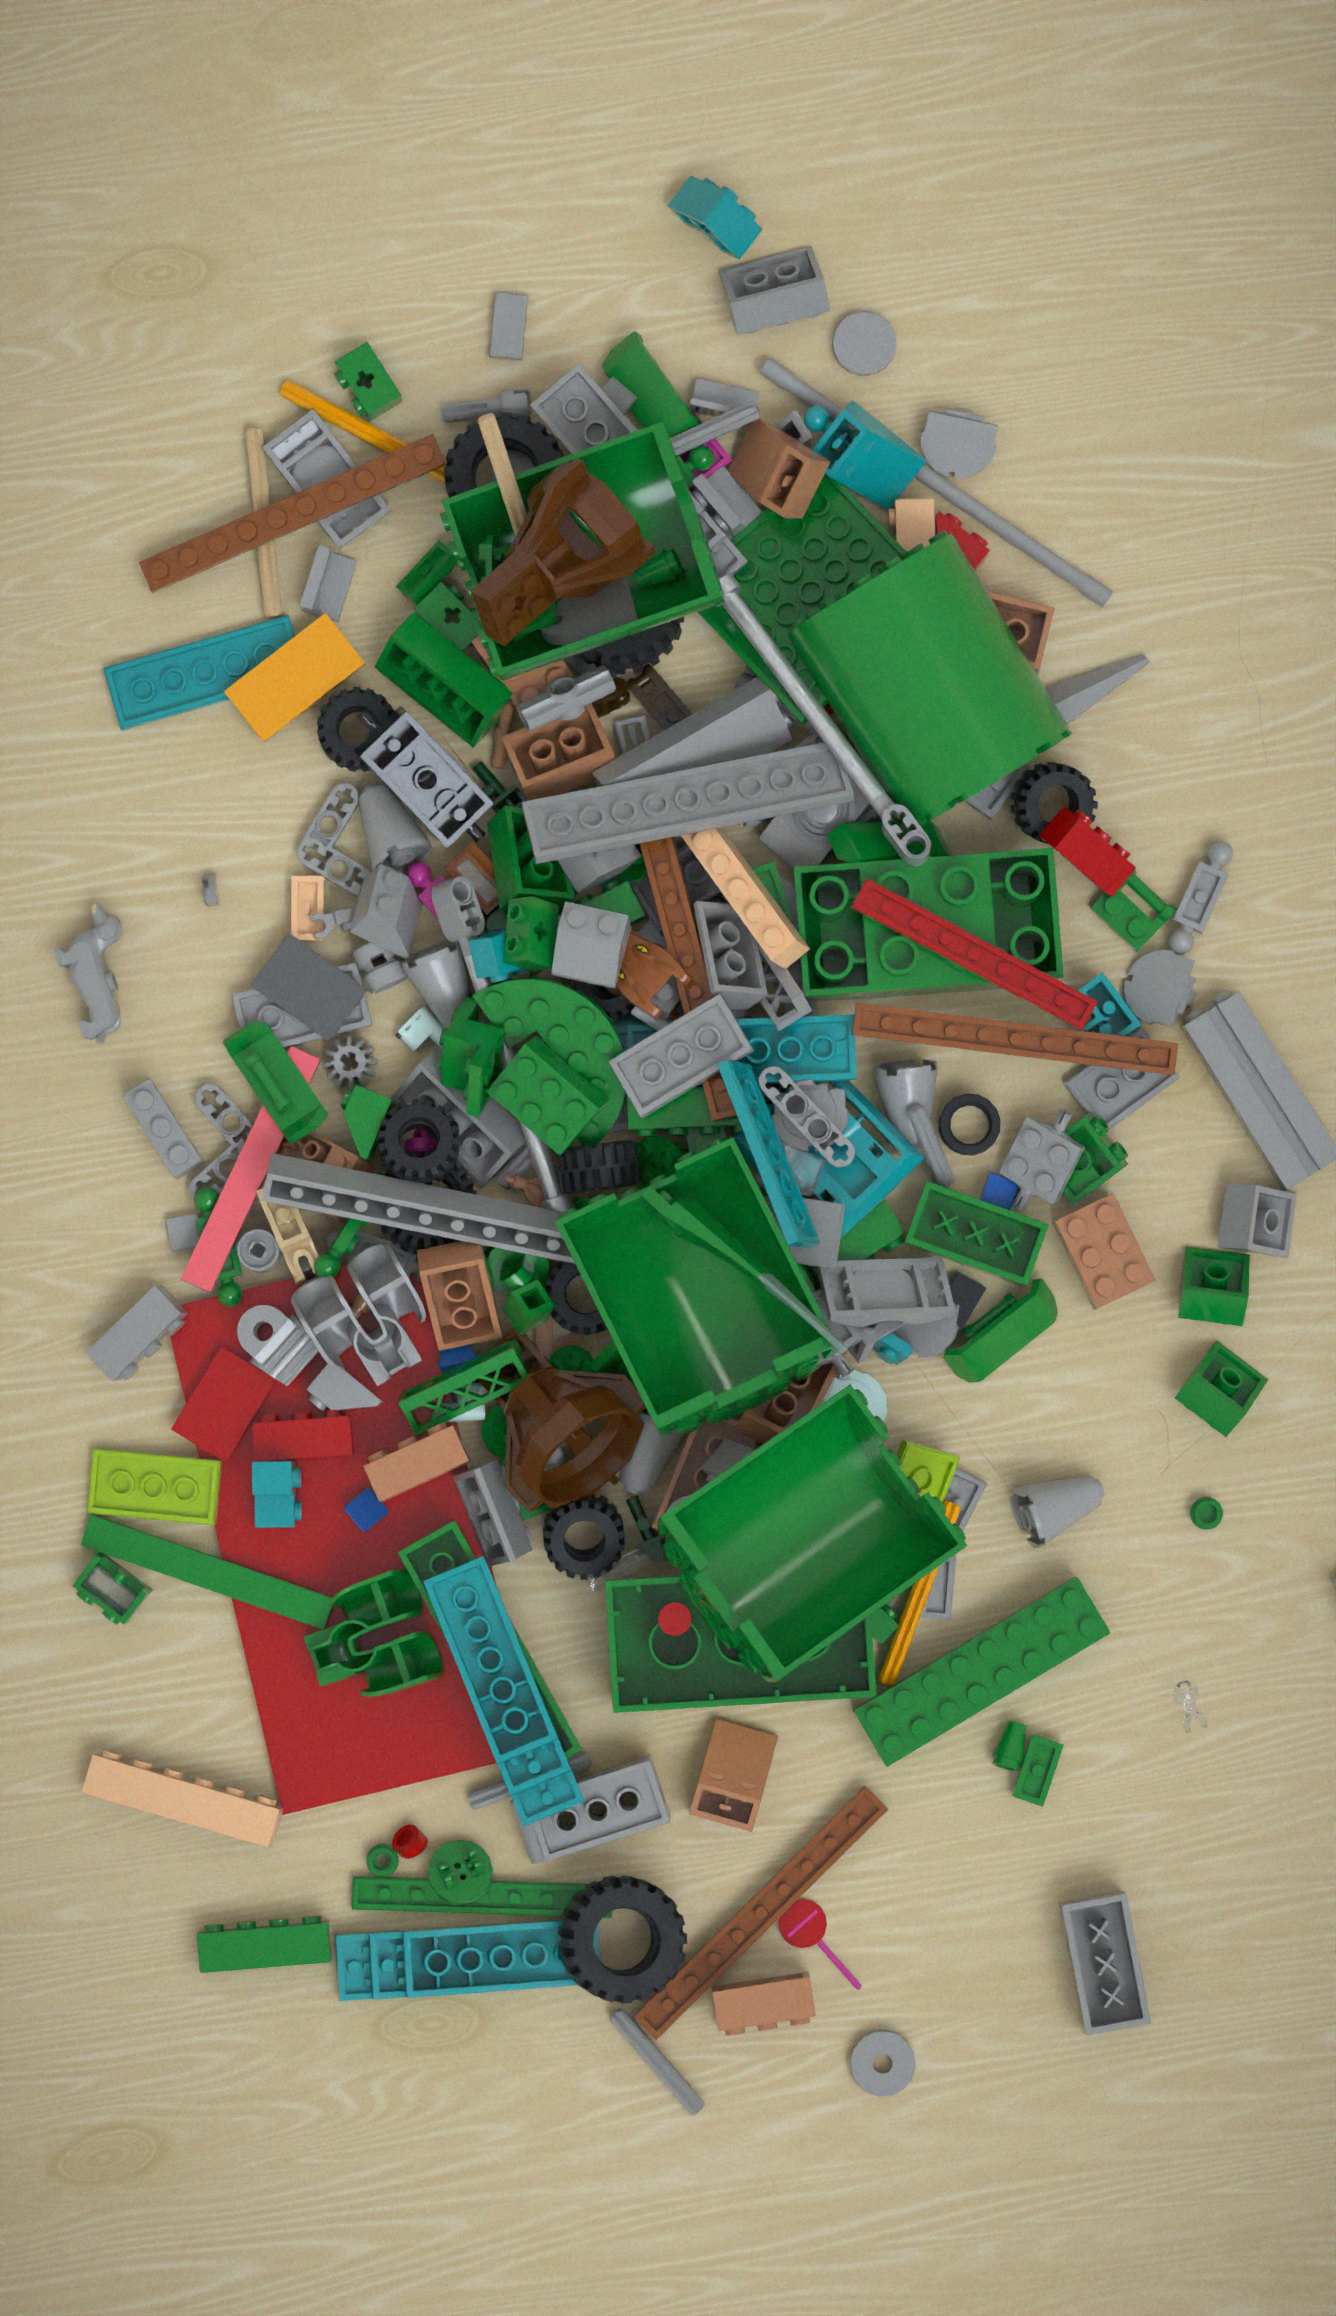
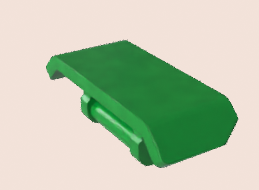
[602,331,702,438]
[827,821,952,863]
[223,1022,328,1144]
[943,1278,1058,1383]

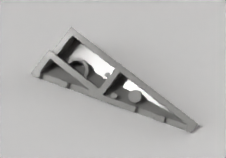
[1045,654,1150,725]

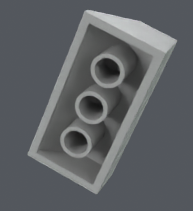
[390,1046,526,1189]

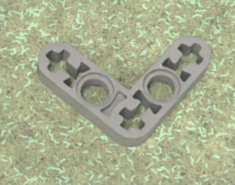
[297,783,372,898]
[189,1084,253,1199]

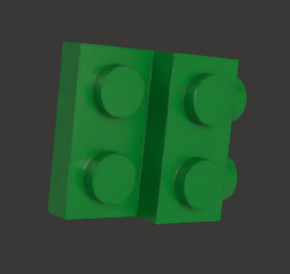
[1063,1112,1129,1205]

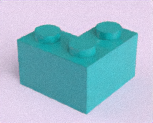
[667,176,763,260]
[468,928,531,982]
[1078,972,1141,1065]
[252,1461,302,1528]

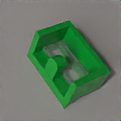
[73,1552,153,1625]

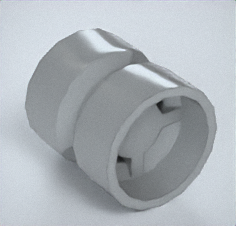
[352,942,408,994]
[237,1229,282,1273]

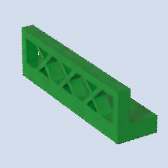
[398,1338,529,1436]

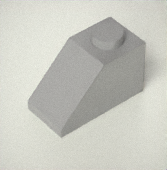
[306,1364,383,1411]

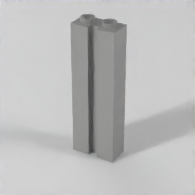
[592,677,793,787]
[1181,991,1336,1191]

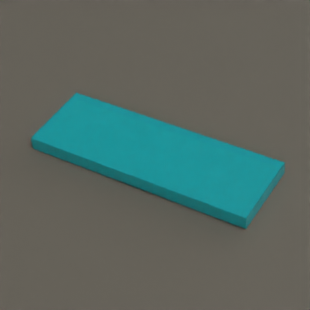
[103,615,295,731]
[717,1059,820,1248]

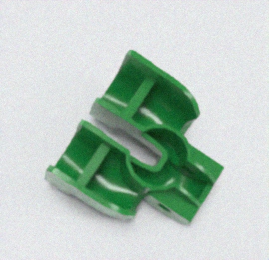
[304,1569,444,1697]

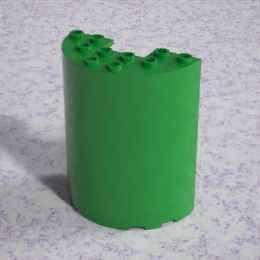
[440,421,725,681]
[787,530,1073,826]
[555,1137,836,1435]
[658,1384,968,1682]

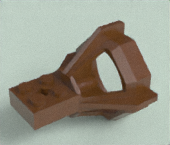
[471,458,655,646]
[477,1328,646,1513]

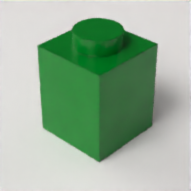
[502,1279,555,1335]

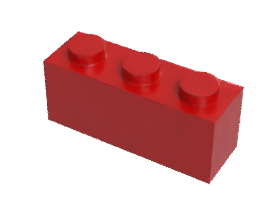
[1039,806,1136,898]
[252,1410,354,1462]

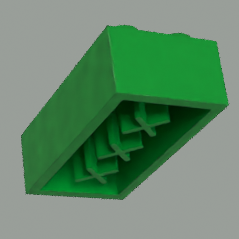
[374,612,513,748]
[903,1181,1049,1287]

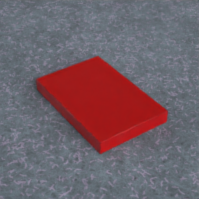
[171,1346,277,1463]

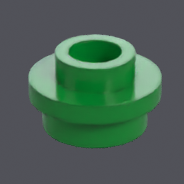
[366,1844,399,1877]

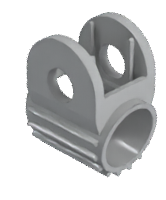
[237,1305,319,1386]

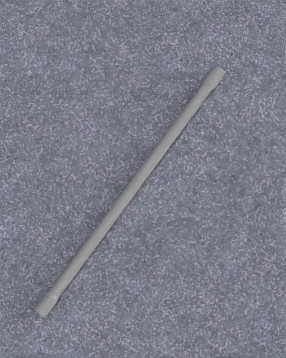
[759,358,1113,608]

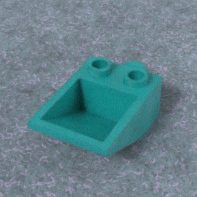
[804,400,927,509]

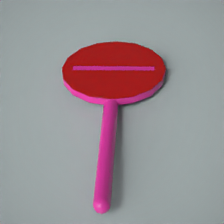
[778,1899,861,1989]

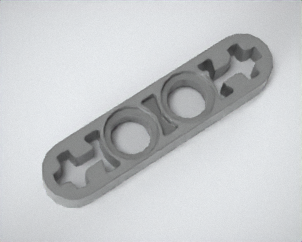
[759,1066,855,1167]

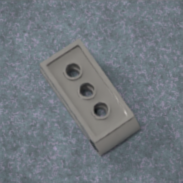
[511,1754,671,1864]

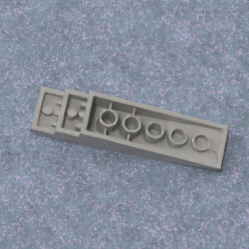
[530,363,748,579]

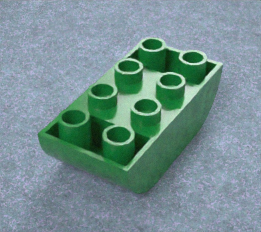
[794,848,1064,1000]

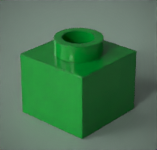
[859,1604,899,1644]

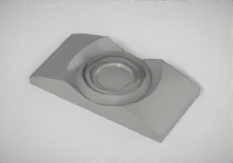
[262,409,391,550]
[759,752,870,868]
[817,1257,956,1327]

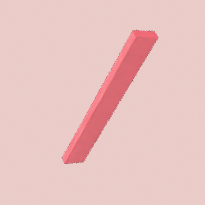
[181,1046,321,1293]

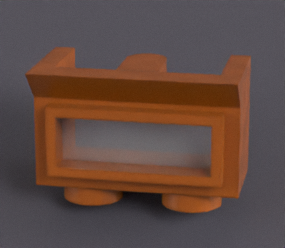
[444,841,499,917]

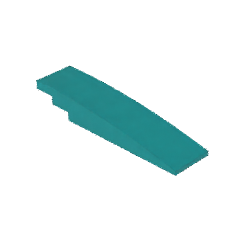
[616,1014,857,1087]
[423,1556,585,1827]
[335,1920,601,2001]

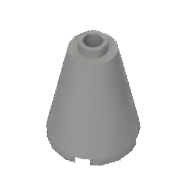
[358,783,433,873]
[400,941,471,1027]
[873,1060,938,1148]
[620,1410,685,1495]
[1010,1475,1105,1548]

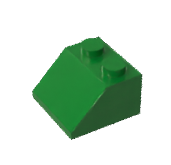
[341,1085,395,1163]
[1178,1246,1250,1326]
[1175,1341,1268,1437]

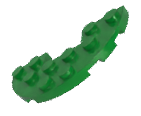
[472,977,626,1146]

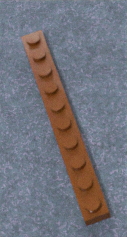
[139,434,446,593]
[640,837,737,1122]
[852,1003,1178,1075]
[634,1786,888,2040]

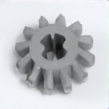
[323,1035,378,1091]

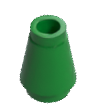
[633,548,684,589]
[992,1721,1027,1771]

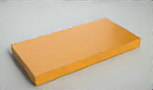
[224,613,366,743]

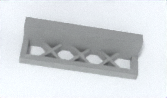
[757,942,812,1031]

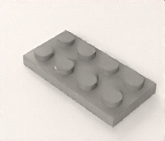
[231,962,373,1049]
[608,994,754,1118]

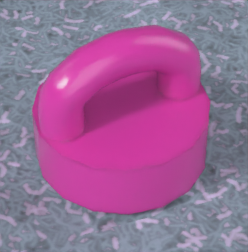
[404,1129,437,1156]

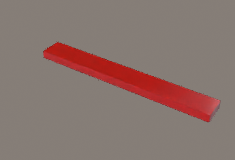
[851,878,1098,1031]

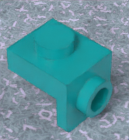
[872,1333,914,1365]

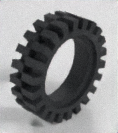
[381,1151,477,1255]

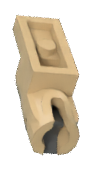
[256,1188,319,1286]

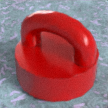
[392,1824,428,1859]

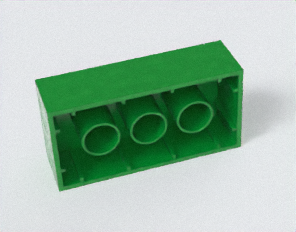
[605,1576,876,1713]

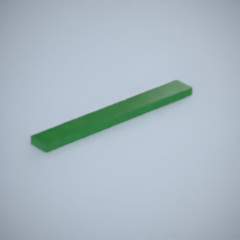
[81,1514,333,1630]
[352,1876,612,1918]

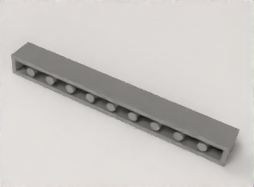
[262,1153,575,1264]

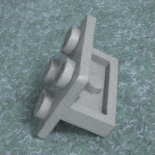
[690,467,762,541]

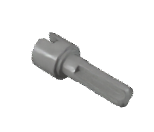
[441,388,532,423]

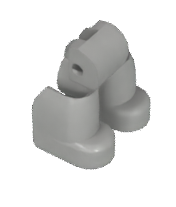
[291,1242,426,1386]

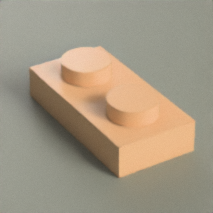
[291,876,325,942]

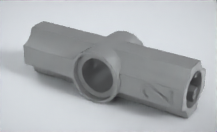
[517,665,616,732]

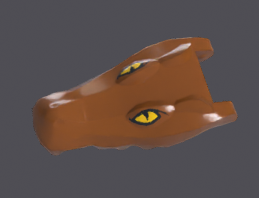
[616,931,693,1020]

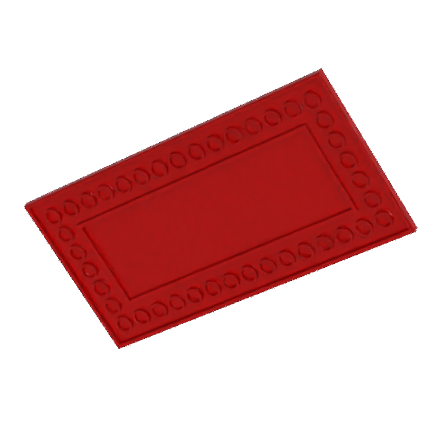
[170,1259,496,1815]

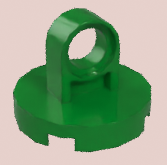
[486,1247,551,1297]

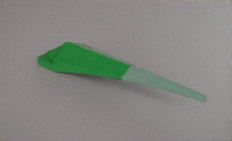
[641,1186,848,1354]

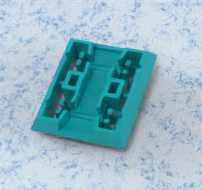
[732,1080,925,1239]

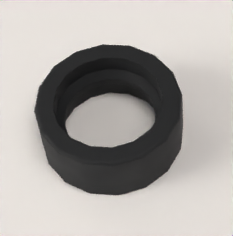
[939,1094,1001,1156]

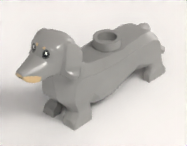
[54,902,123,1044]

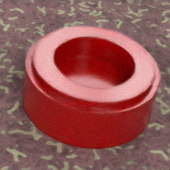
[658,1602,691,1635]

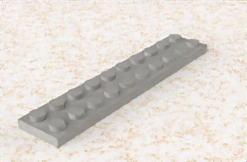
[522,742,854,864]

